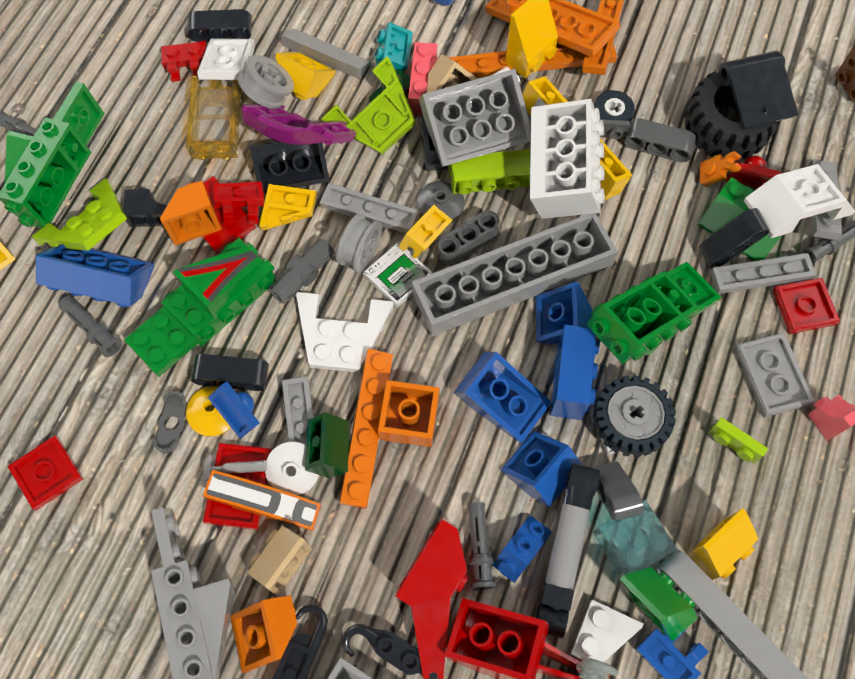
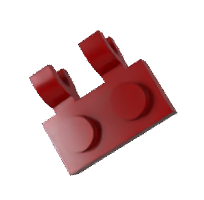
[161,41,207,82]
[213,182,264,226]

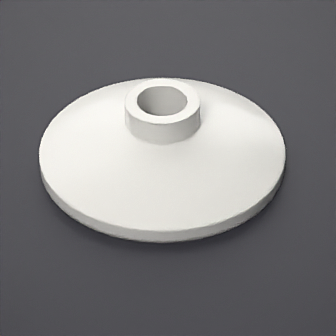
[265,441,319,495]

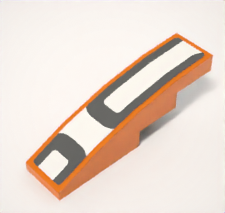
[203,470,321,531]

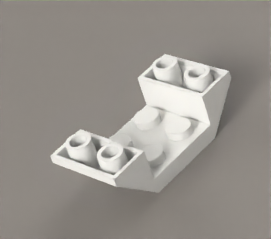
[744,164,855,238]

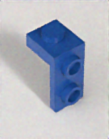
[492,516,552,583]

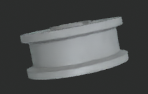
[238,55,294,109]
[336,214,382,273]

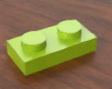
[708,417,769,463]

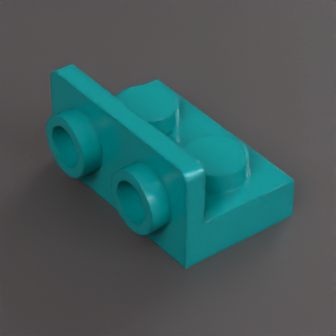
[374,22,413,72]

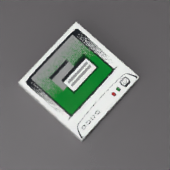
[363,242,433,308]

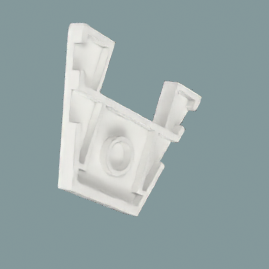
[296,292,394,373]

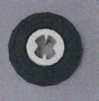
[594,90,635,122]

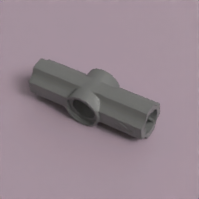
[268,238,335,304]

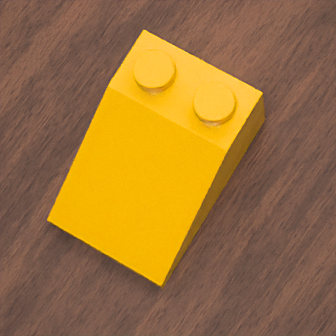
[505,0,558,78]

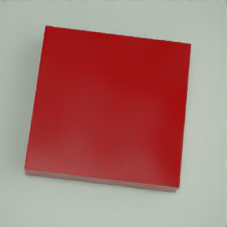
[772,277,841,335]
[7,435,84,511]

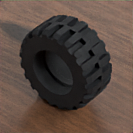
[684,71,780,160]

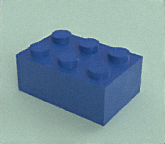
[550,325,600,420]

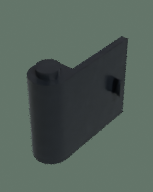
[718,50,799,129]

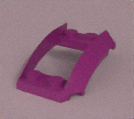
[242,105,357,145]

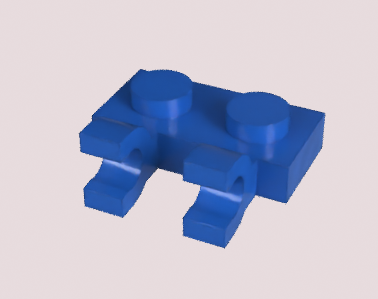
[635,629,709,679]

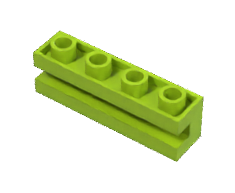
[448,149,531,195]

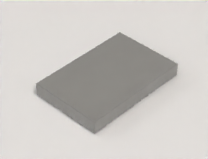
[734,332,815,418]

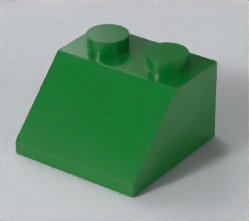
[620,567,698,642]

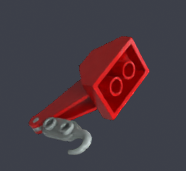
[444,598,618,679]

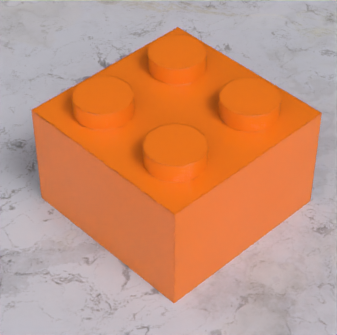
[378,380,440,447]

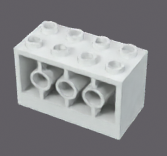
[530,99,605,219]

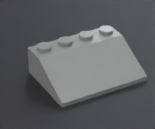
[419,69,531,167]

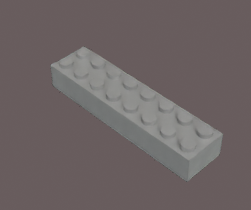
[412,213,618,336]

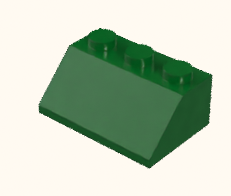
[698,177,782,261]

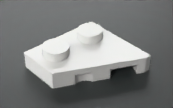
[569,600,643,662]

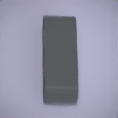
[624,118,696,162]
[438,210,500,266]
[591,461,644,521]

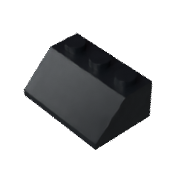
[249,139,330,193]

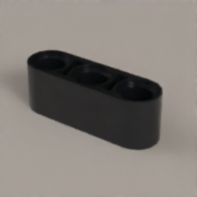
[187,9,252,42]
[699,208,770,269]
[190,354,269,391]

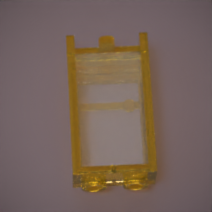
[186,76,242,160]

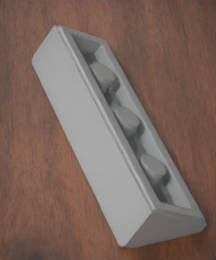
[281,29,371,79]

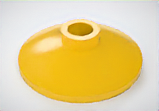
[186,386,231,437]

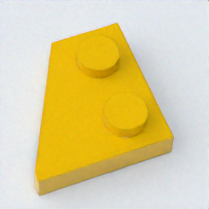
[259,184,317,230]

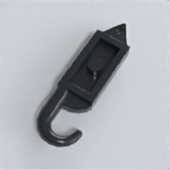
[273,604,328,679]

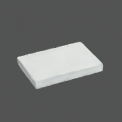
[197,39,255,80]

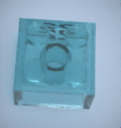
[593,500,677,578]

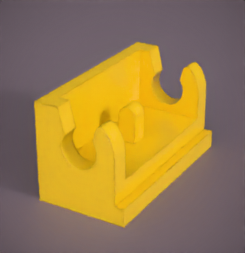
[398,205,452,258]

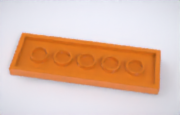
[485,0,620,57]

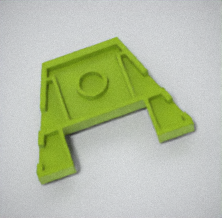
[321,57,417,155]
[31,178,127,251]

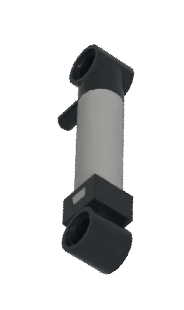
[536,463,600,639]

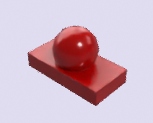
[725,156,782,188]

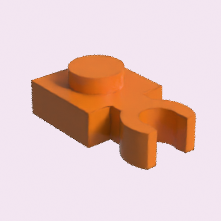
[700,151,741,187]

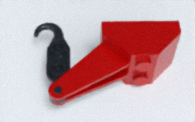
[342,516,468,679]

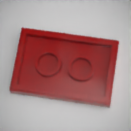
[202,176,256,255]
[203,443,272,530]

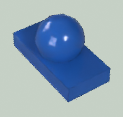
[207,382,260,439]

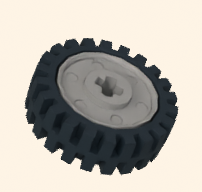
[593,375,676,457]

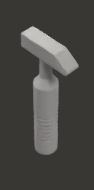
[203,454,267,481]

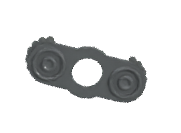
[153,391,187,453]

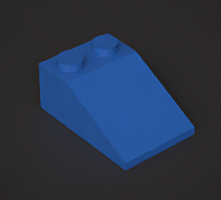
[453,352,552,443]

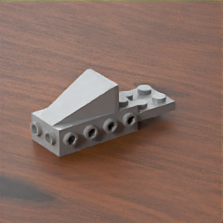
[151,507,235,679]

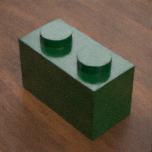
[305,412,349,478]

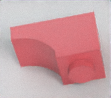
[808,395,855,441]

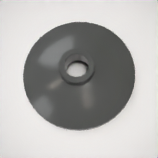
[417,181,465,221]

